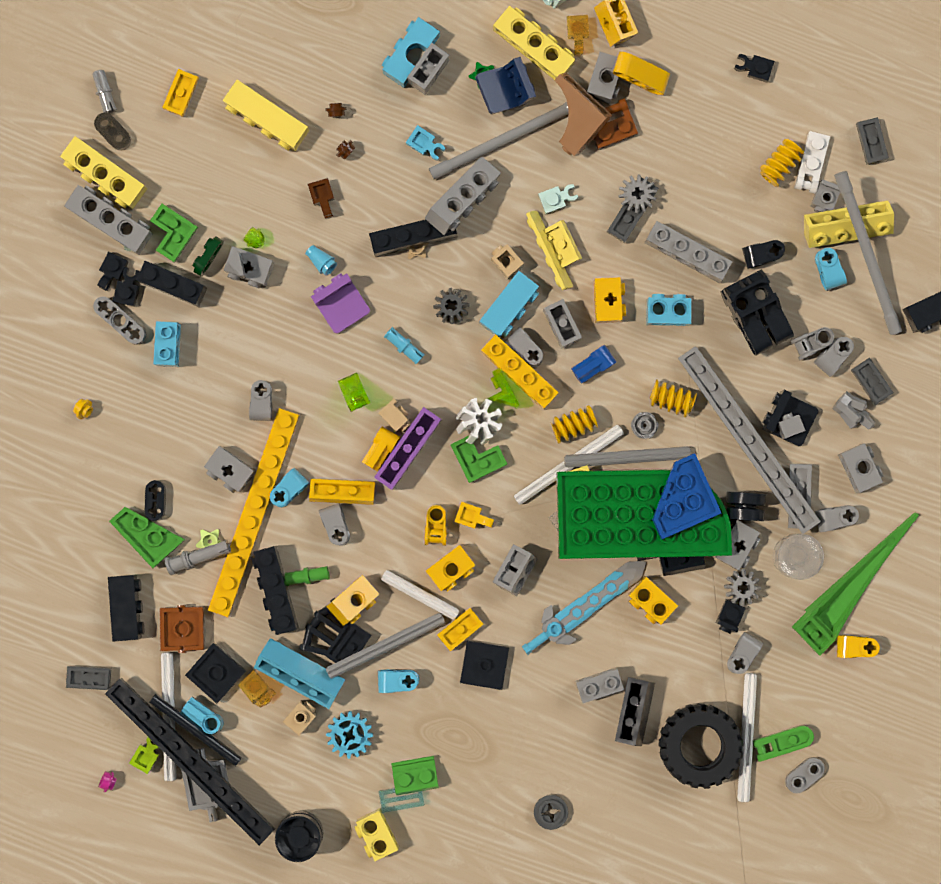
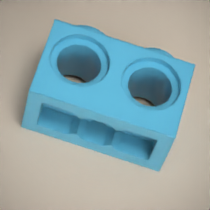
[646,294,691,326]
[153,321,181,367]

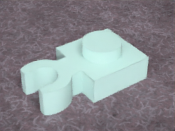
[538,184,578,214]

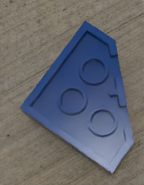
[652,453,721,539]

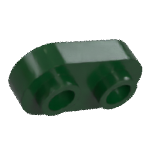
[192,236,224,277]

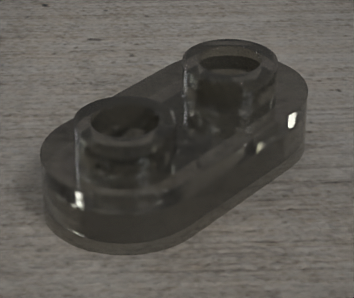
[94,113,131,151]

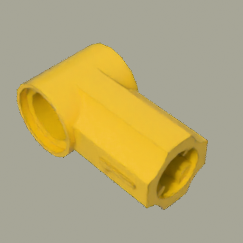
[362,426,400,472]

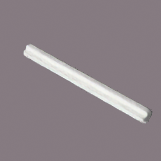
[514,425,623,505]
[161,652,177,781]
[737,673,757,802]

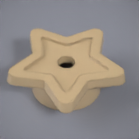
[406,242,430,259]

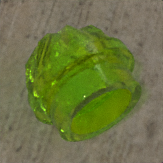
[243,227,265,249]

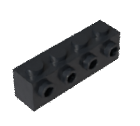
[251,546,299,635]

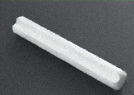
[381,570,459,620]

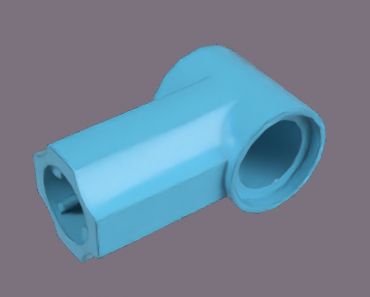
[181,697,224,734]

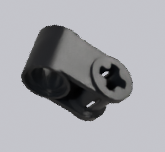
[742,240,785,269]

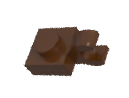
[308,178,335,219]

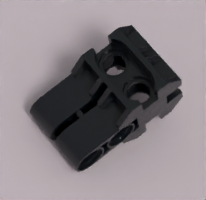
[720,269,794,356]

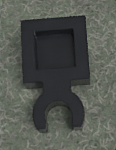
[734,54,774,83]
[112,267,140,307]

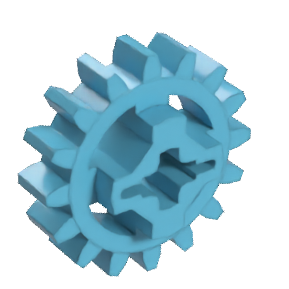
[326,711,373,759]

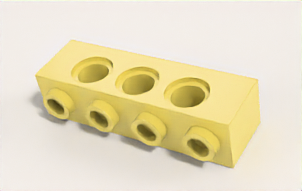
[493,6,575,80]
[60,136,148,209]

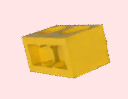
[628,576,678,625]

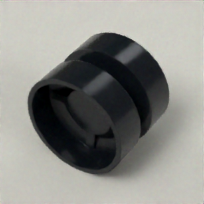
[275,811,324,862]

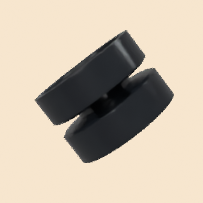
[725,492,766,522]

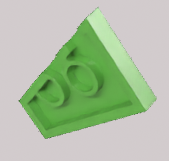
[109,507,185,569]

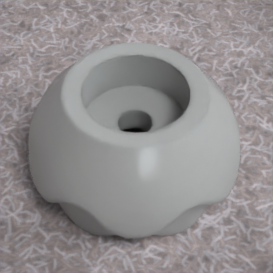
[631,412,658,439]

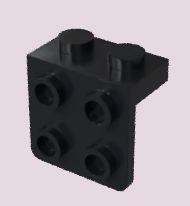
[762,389,818,447]

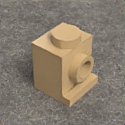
[491,244,524,280]
[379,398,412,432]

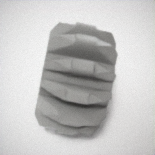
[724,569,761,606]

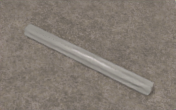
[564,446,691,468]
[326,613,445,679]

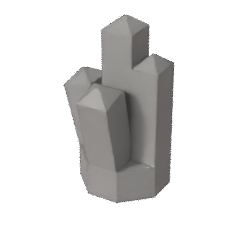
[832,391,875,430]

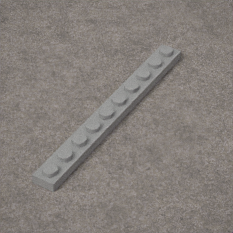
[678,346,821,534]

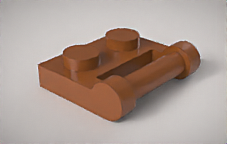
[594,98,638,150]

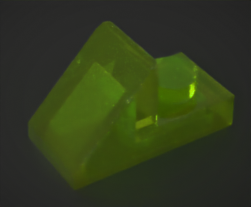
[487,368,520,409]
[338,372,370,412]

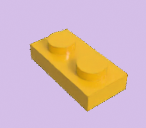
[162,69,199,117]
[437,608,483,652]

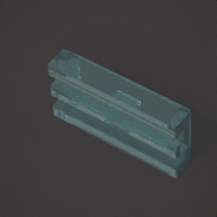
[378,788,425,813]

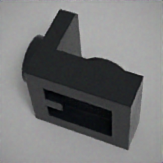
[715,599,746,634]

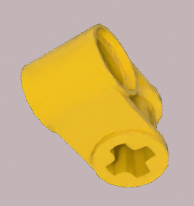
[425,504,447,546]
[837,635,880,658]

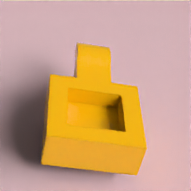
[454,502,494,529]

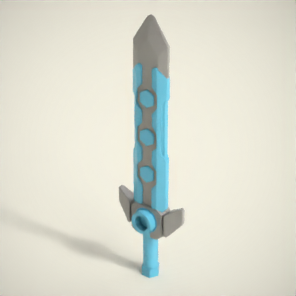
[522,561,646,655]

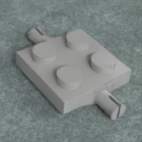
[181,748,229,822]

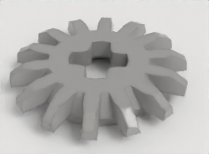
[618,174,657,213]

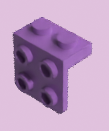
[311,273,370,333]

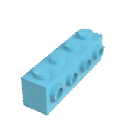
[254,638,345,709]

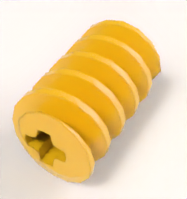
[760,139,805,187]
[650,379,697,418]
[550,405,598,444]

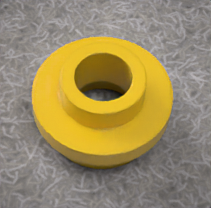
[73,399,93,420]

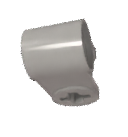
[505,327,543,367]
[791,327,834,360]
[814,337,854,377]
[249,380,272,421]
[319,503,350,546]
[815,505,859,532]
[727,632,763,674]

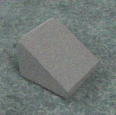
[226,250,246,279]

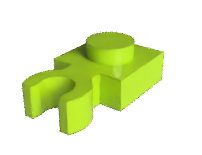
[129,737,159,774]

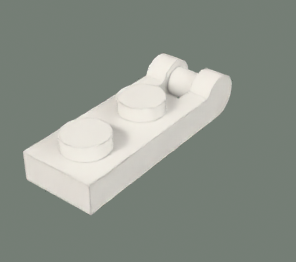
[794,131,830,194]

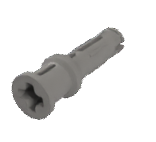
[165,540,231,575]

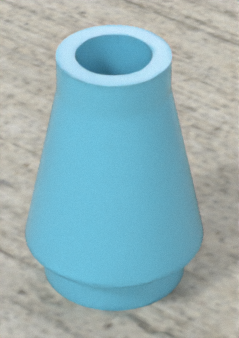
[305,245,337,276]

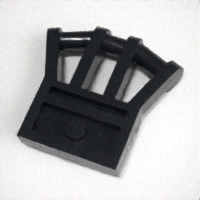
[299,597,372,663]

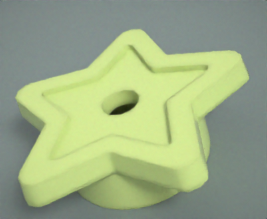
[196,529,221,548]

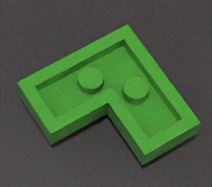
[150,204,198,263]
[450,436,507,483]

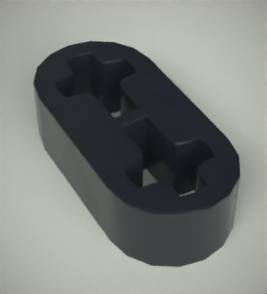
[144,480,166,521]

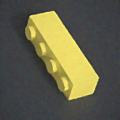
[223,80,309,151]

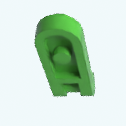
[753,725,814,762]

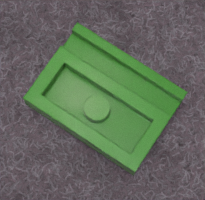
[391,756,439,796]

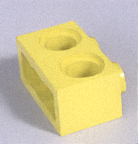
[355,808,399,861]

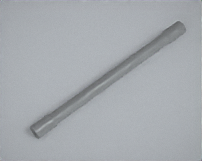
[429,102,569,180]
[834,171,902,335]

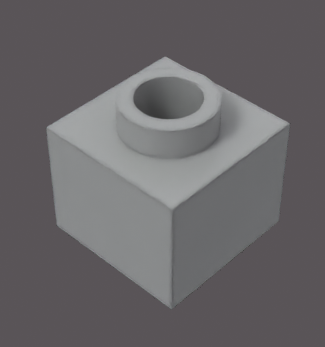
[777,413,805,439]

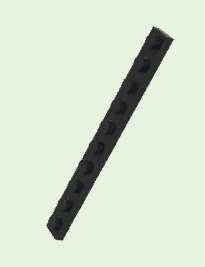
[105,678,276,846]

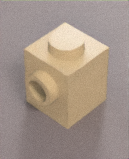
[283,700,317,736]

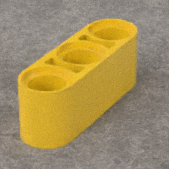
[613,52,670,95]

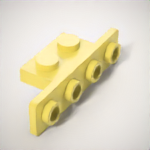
[526,210,582,290]

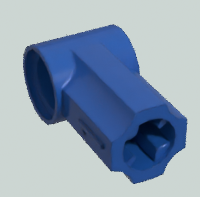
[571,345,616,384]

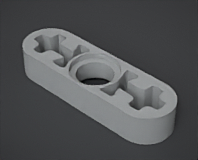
[93,296,146,345]

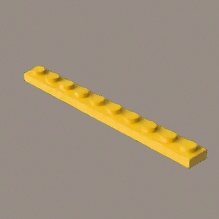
[208,408,300,617]

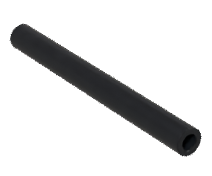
[149,694,242,766]

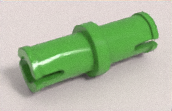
[285,566,330,586]

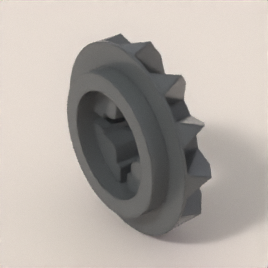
[534,795,568,830]

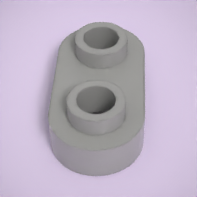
[785,757,825,793]

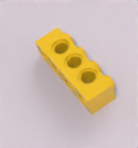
[481,334,559,410]

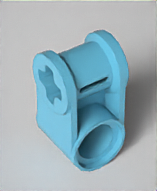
[815,248,847,291]
[270,468,310,508]
[378,669,419,693]

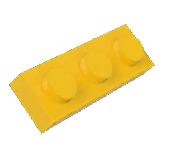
[309,479,375,505]

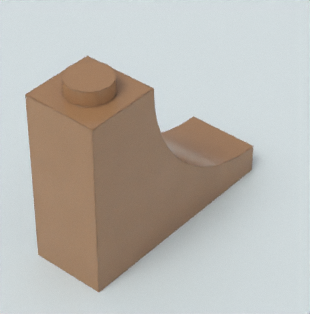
[554,73,613,156]

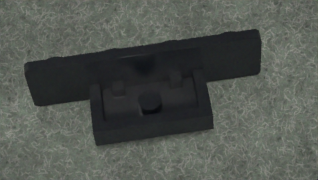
[637,556,705,576]

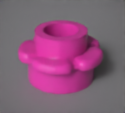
[98,771,117,792]

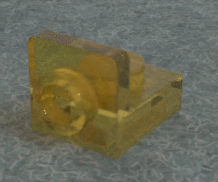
[238,670,276,708]

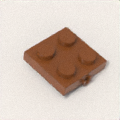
[160,605,205,653]

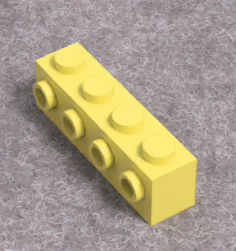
[804,201,894,248]

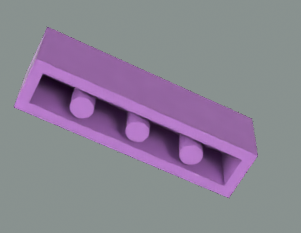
[374,407,442,490]

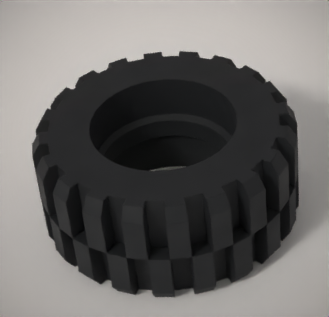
[658,703,744,789]

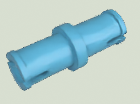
[384,327,425,364]

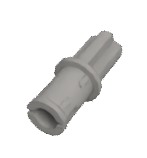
[92,70,117,113]

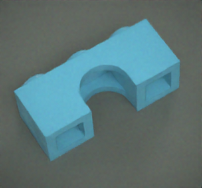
[382,17,440,88]

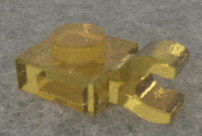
[566,15,589,55]

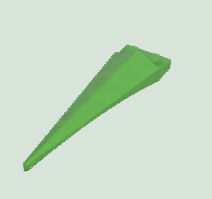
[792,512,919,656]

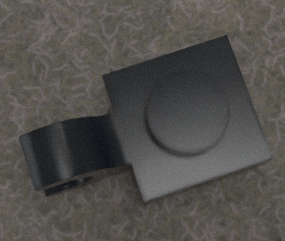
[97,251,129,291]

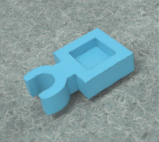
[406,125,445,161]

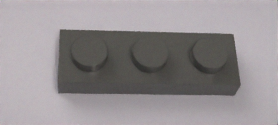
[607,177,659,243]

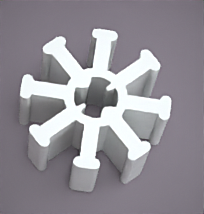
[456,398,502,445]

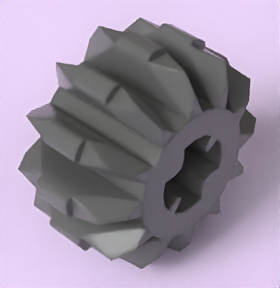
[433,288,470,324]

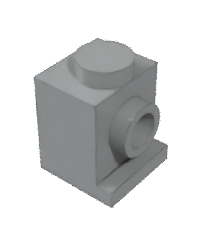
[810,179,840,213]

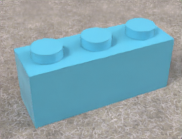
[479,271,540,338]

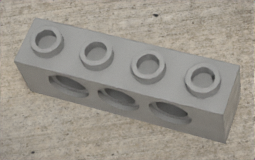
[425,156,501,235]
[64,185,153,255]
[645,221,732,283]

